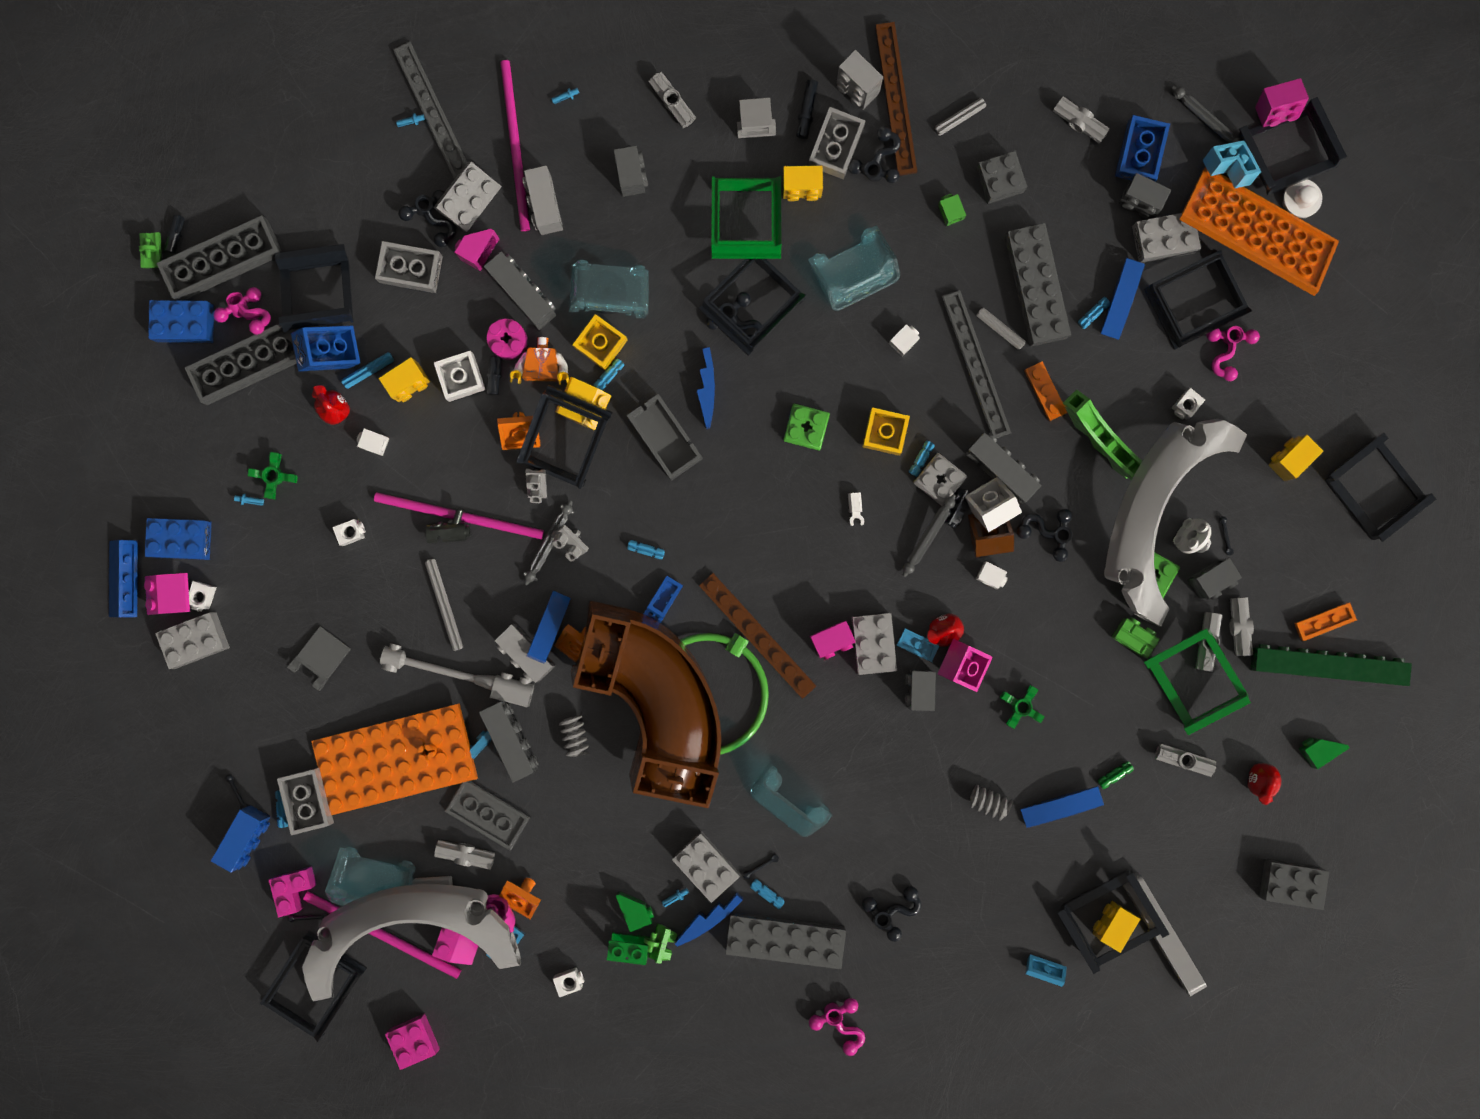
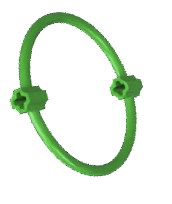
[680,633,769,755]

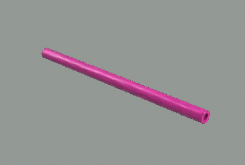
[500,60,530,231]
[374,492,544,540]
[303,891,462,979]

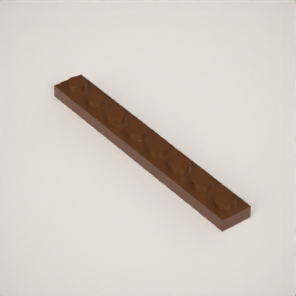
[875,22,917,176]
[699,573,816,699]

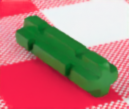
[1098,761,1134,789]

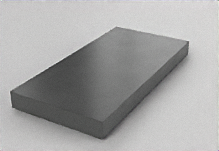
[445,781,531,851]

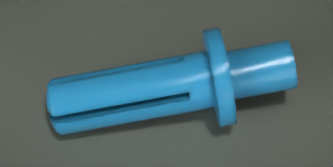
[552,88,580,104]
[396,113,425,127]
[234,494,264,505]
[662,888,689,907]

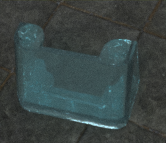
[808,225,900,311]
[569,260,649,318]
[750,763,833,837]
[325,847,416,906]

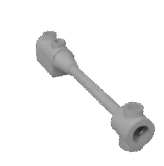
[380,643,534,707]

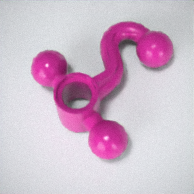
[213,287,271,335]
[1206,326,1260,381]
[808,998,865,1056]

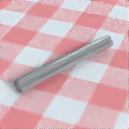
[425,559,463,651]

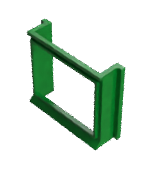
[711,176,782,259]
[1144,628,1251,735]

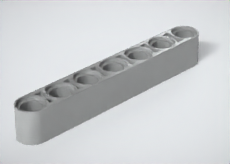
[1123,872,1207,997]

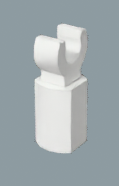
[848,492,864,526]

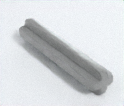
[935,98,986,136]
[977,308,1025,350]

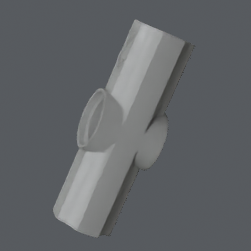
[649,72,696,128]
[1053,96,1110,143]
[1229,597,1254,656]
[1195,612,1222,672]
[1155,743,1216,777]
[434,840,495,870]

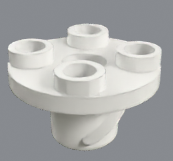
[1282,180,1322,218]
[1173,518,1211,554]

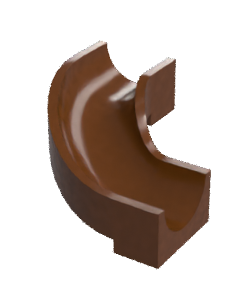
[571,601,721,808]

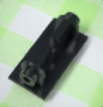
[944,488,970,528]

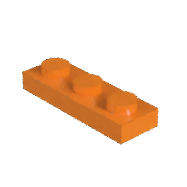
[1024,361,1067,422]
[1294,602,1357,641]

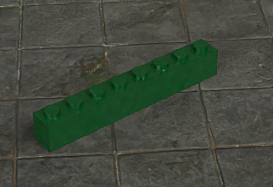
[1250,644,1412,686]

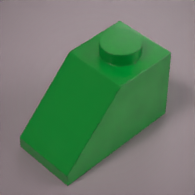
[1299,738,1350,769]
[616,892,654,932]

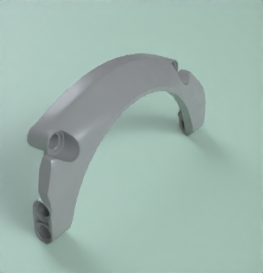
[1104,419,1247,627]
[302,884,521,1001]

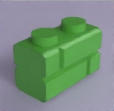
[1111,617,1159,658]

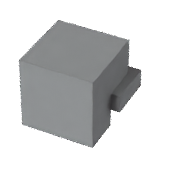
[737,98,776,138]

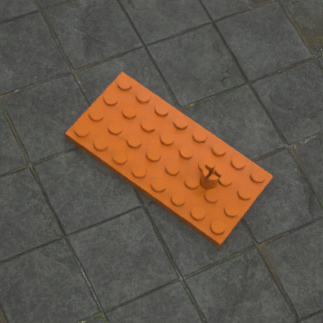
[1179,167,1339,296]
[311,703,478,815]

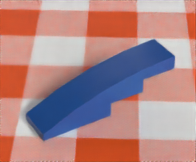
[1100,257,1145,340]
[697,347,715,429]
[644,576,683,623]
[526,591,571,664]
[1021,786,1104,828]
[675,892,743,947]

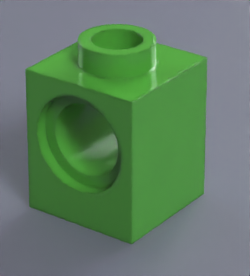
[938,194,966,226]

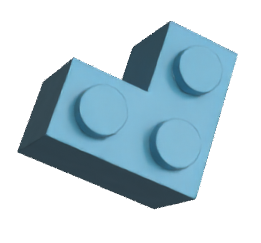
[1203,140,1261,188]

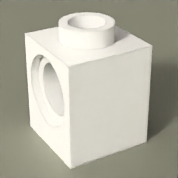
[889,324,920,357]
[1172,388,1205,420]
[357,429,389,456]
[333,519,366,546]
[976,561,1008,589]
[189,581,217,612]
[553,967,584,997]

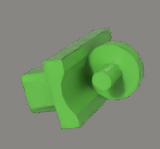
[139,232,162,269]
[643,924,677,964]

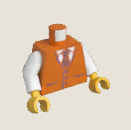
[510,337,569,385]

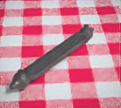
[1172,86,1242,143]
[903,494,956,577]
[523,500,574,585]

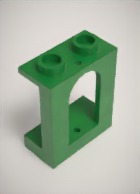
[607,932,650,965]

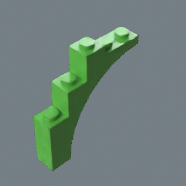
[1063,389,1142,480]

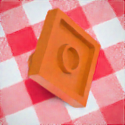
[497,412,541,450]
[554,624,586,662]
[499,878,541,920]

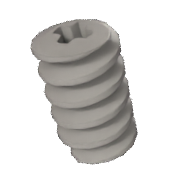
[559,715,590,757]
[970,784,1013,821]

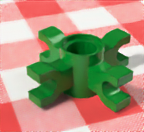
[248,452,298,499]
[1000,685,1045,729]

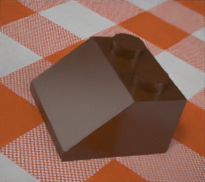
[968,514,1014,557]

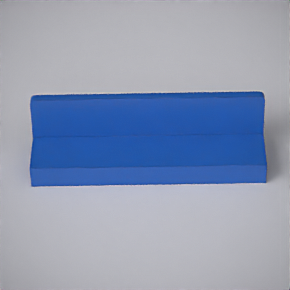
[109,540,138,617]

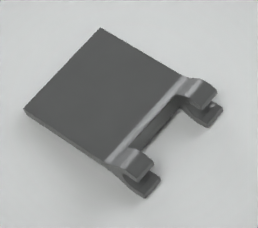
[287,626,351,691]

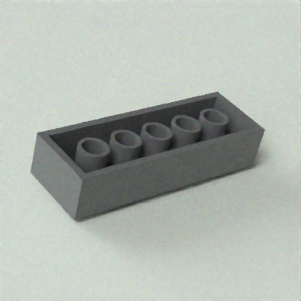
[157,216,282,301]
[1004,223,1071,347]
[185,324,299,405]
[726,912,846,969]

